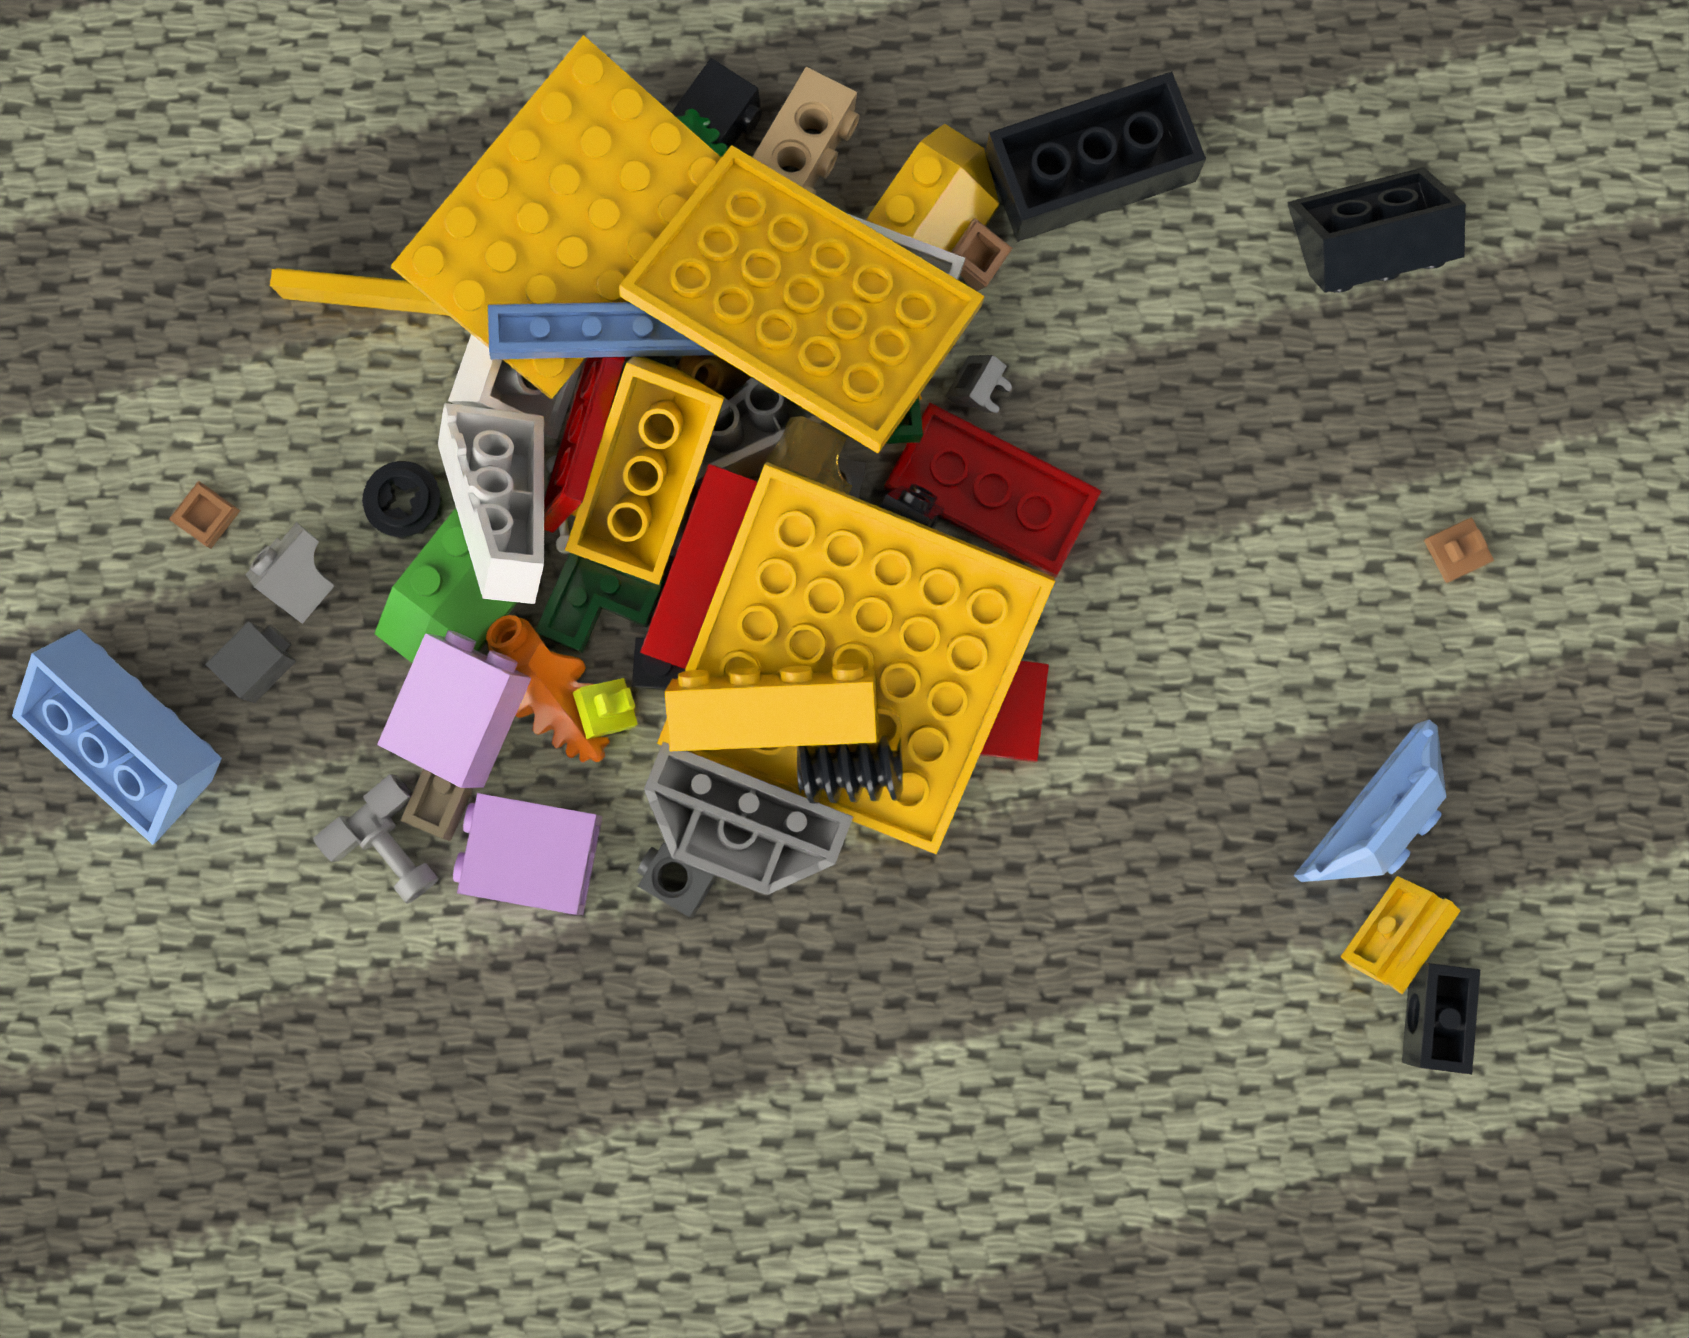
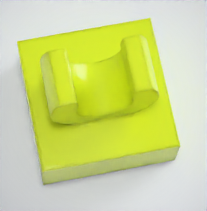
[573,678,638,739]

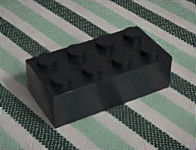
[985,71,1206,242]

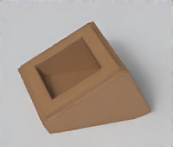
[951,218,1013,291]

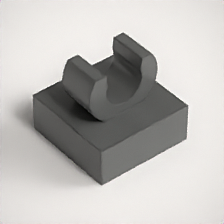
[945,355,1012,413]

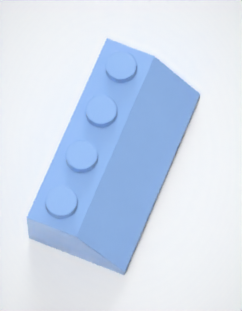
[12,629,222,845]

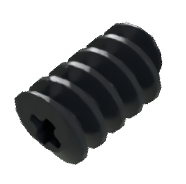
[797,736,903,804]

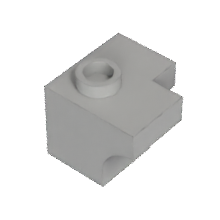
[246,522,335,624]

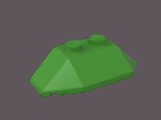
[374,508,518,663]

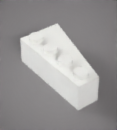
[438,403,544,604]

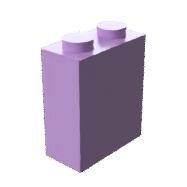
[377,630,531,788]
[453,793,602,915]

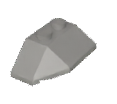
[644,742,853,895]

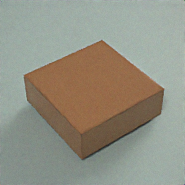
[169,481,241,549]

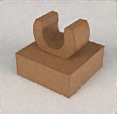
[1424,517,1494,584]

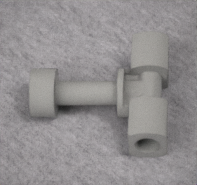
[313,774,439,904]

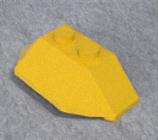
[866,124,999,252]

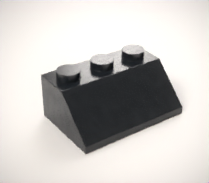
[1287,167,1466,293]

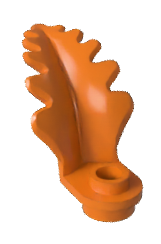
[486,615,610,762]

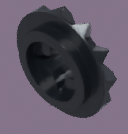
[362,461,442,539]

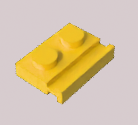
[1340,876,1461,994]

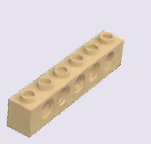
[752,67,860,194]

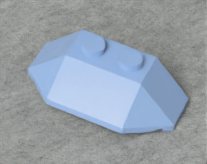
[1293,719,1446,882]

